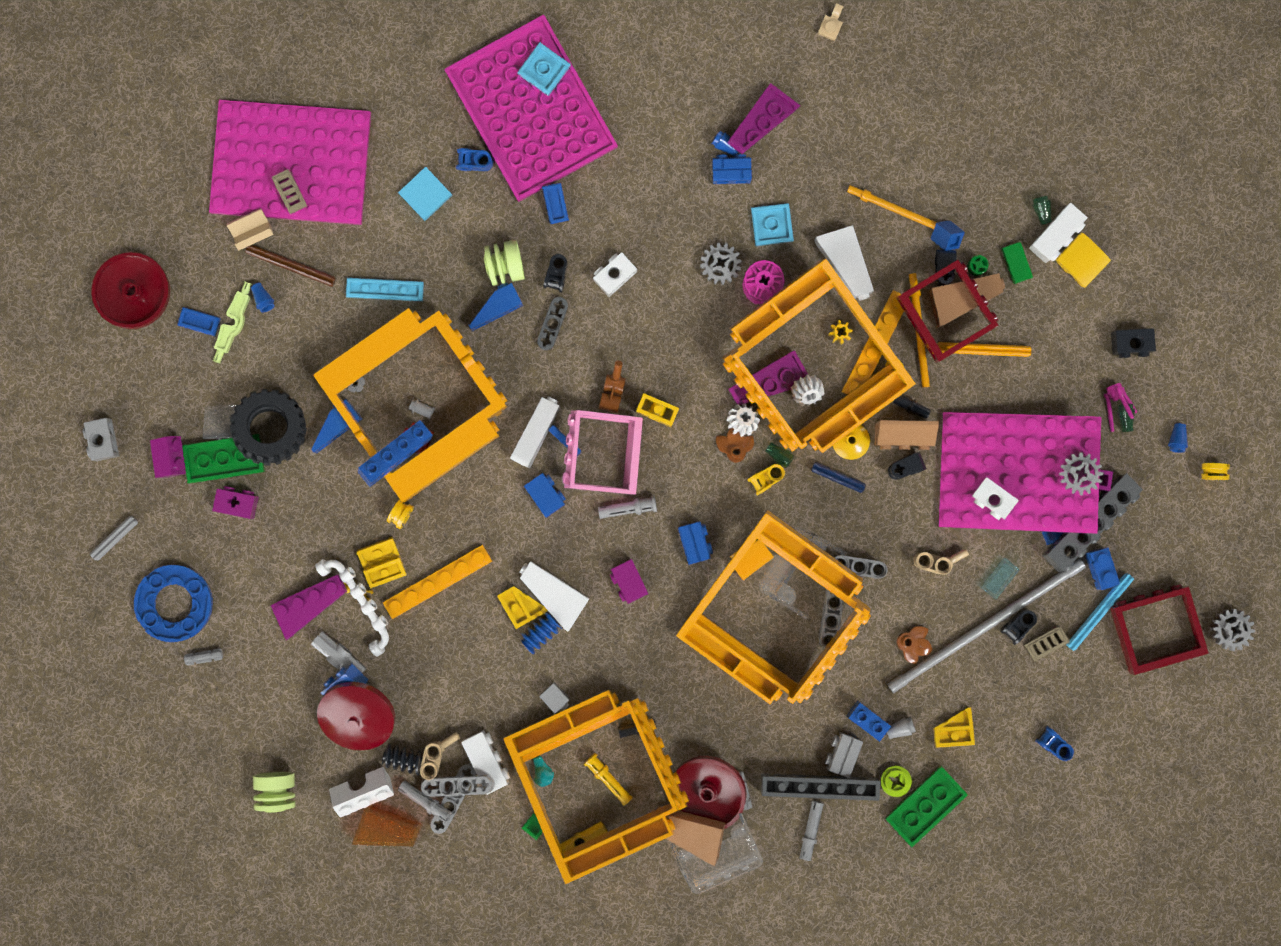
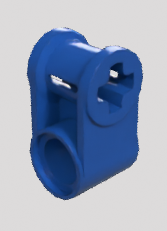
[456,148,493,171]
[1035,726,1074,761]

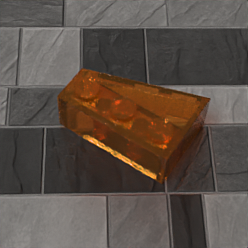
[352,805,423,847]

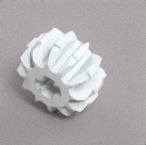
[791,374,825,407]
[727,403,760,437]

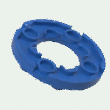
[134,565,213,642]

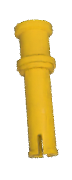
[583,753,633,806]

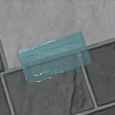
[980,558,1020,600]

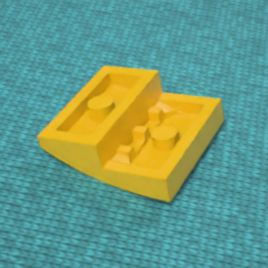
[1055,232,1111,288]
[357,537,406,589]

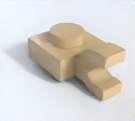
[818,3,843,41]

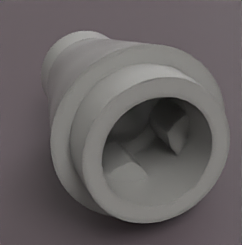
[887,717,916,739]

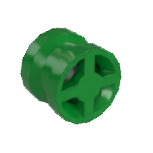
[967,255,989,276]

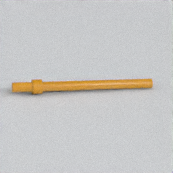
[847,185,937,229]
[909,273,930,388]

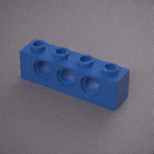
[358,420,432,487]

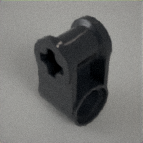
[935,249,957,287]
[543,254,568,293]
[888,451,927,480]
[1000,609,1037,645]

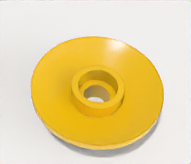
[833,425,870,460]

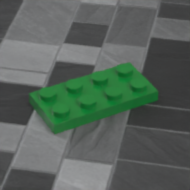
[182,434,265,484]
[885,765,968,848]

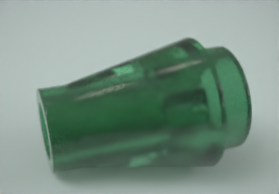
[1032,195,1052,225]
[1116,403,1135,432]
[765,442,795,468]

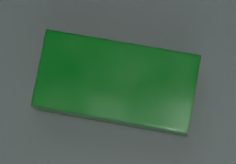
[1001,242,1033,284]

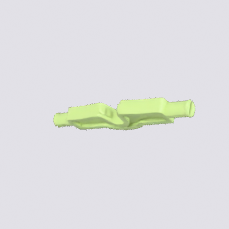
[212,281,252,363]

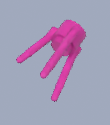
[1104,383,1137,432]

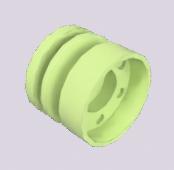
[484,240,525,286]
[253,772,296,812]

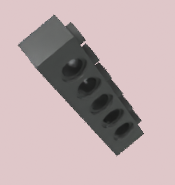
[1042,473,1143,572]
[761,773,880,801]

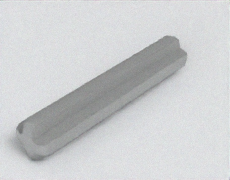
[90,516,138,561]

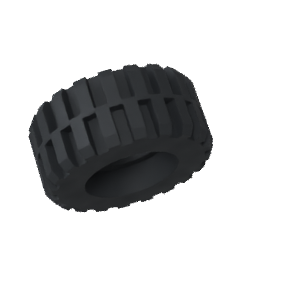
[230,389,307,466]

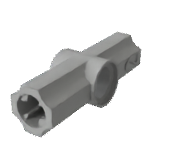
[311,631,367,674]

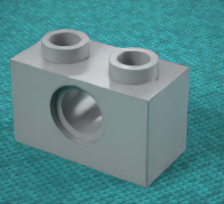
[83,418,120,461]

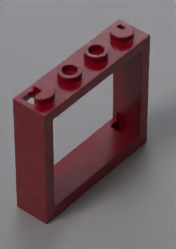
[896,260,999,363]
[1110,584,1209,675]

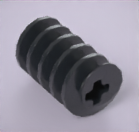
[381,743,423,775]

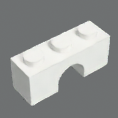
[329,767,394,817]

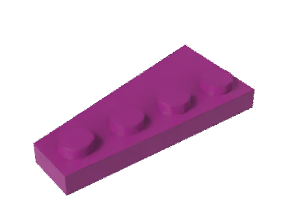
[727,83,800,154]
[728,350,808,405]
[271,574,347,640]

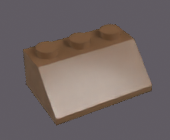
[875,420,939,450]

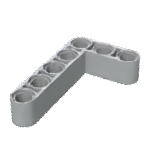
[819,555,887,648]

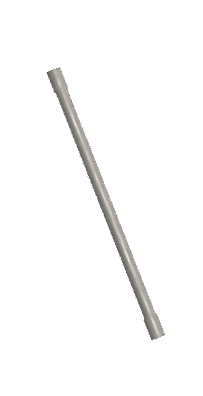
[887,559,1086,693]

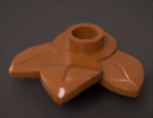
[716,428,754,463]
[897,626,932,664]

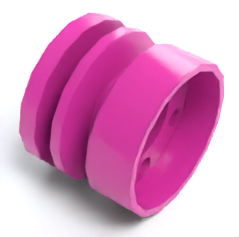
[742,260,785,305]

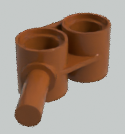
[599,360,626,414]

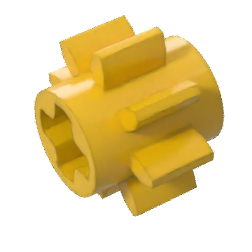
[828,320,853,345]

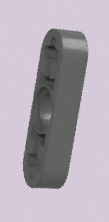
[537,297,568,351]

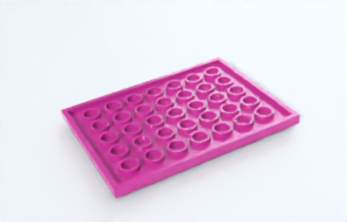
[444,15,618,202]
[209,100,371,225]
[939,412,1101,534]

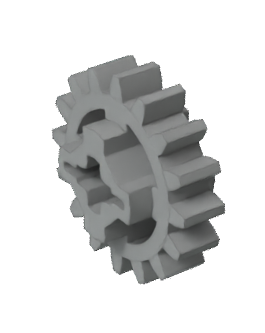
[700,243,742,285]
[1059,453,1103,495]
[1210,609,1255,651]

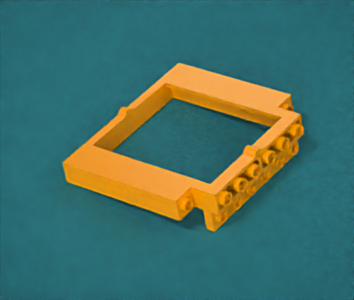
[722,258,916,453]
[313,308,507,503]
[676,510,871,704]
[503,690,689,884]

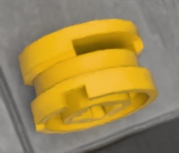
[1201,463,1230,480]
[387,499,414,529]

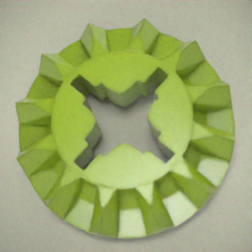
[880,765,912,797]

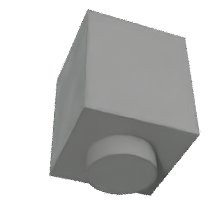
[539,682,570,713]

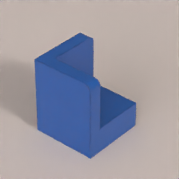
[931,221,965,251]

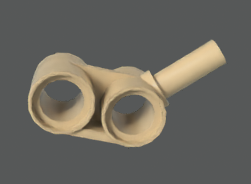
[913,549,969,575]
[420,732,460,780]

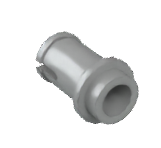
[409,399,435,419]

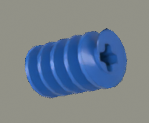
[520,612,562,654]

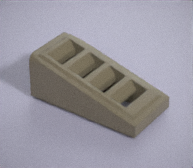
[272,169,307,214]
[1024,625,1070,661]

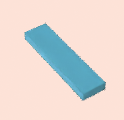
[346,278,424,302]

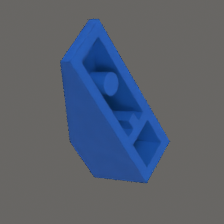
[469,283,523,331]
[311,400,362,453]

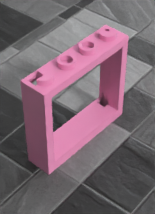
[563,410,643,494]

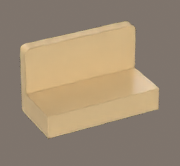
[227,208,273,251]

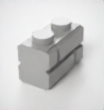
[825,732,863,778]

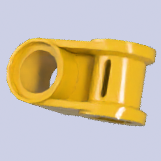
[747,464,785,496]

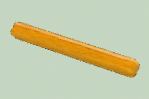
[937,342,1031,357]

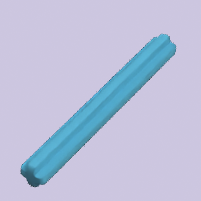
[1066,573,1134,651]

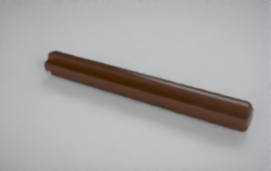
[245,245,336,287]

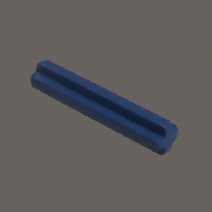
[811,462,866,493]

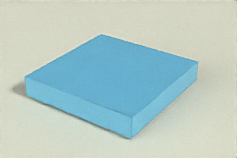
[517,42,571,96]
[398,167,452,221]
[751,203,794,246]

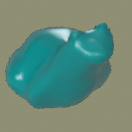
[533,756,554,787]

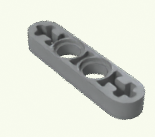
[431,764,476,834]
[421,775,495,797]

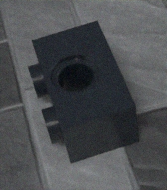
[1111,328,1156,358]

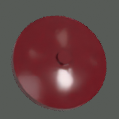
[91,252,170,329]
[317,682,395,750]
[675,756,747,829]

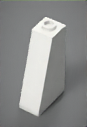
[814,226,874,301]
[510,397,560,469]
[519,562,590,632]

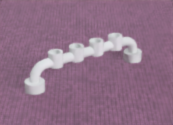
[315,559,389,657]

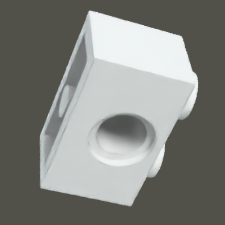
[593,252,637,297]
[973,477,1019,520]

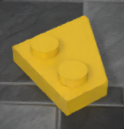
[497,586,548,629]
[933,707,975,748]

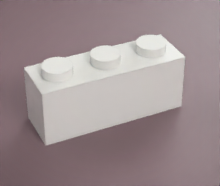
[1029,203,1088,263]
[461,730,510,795]

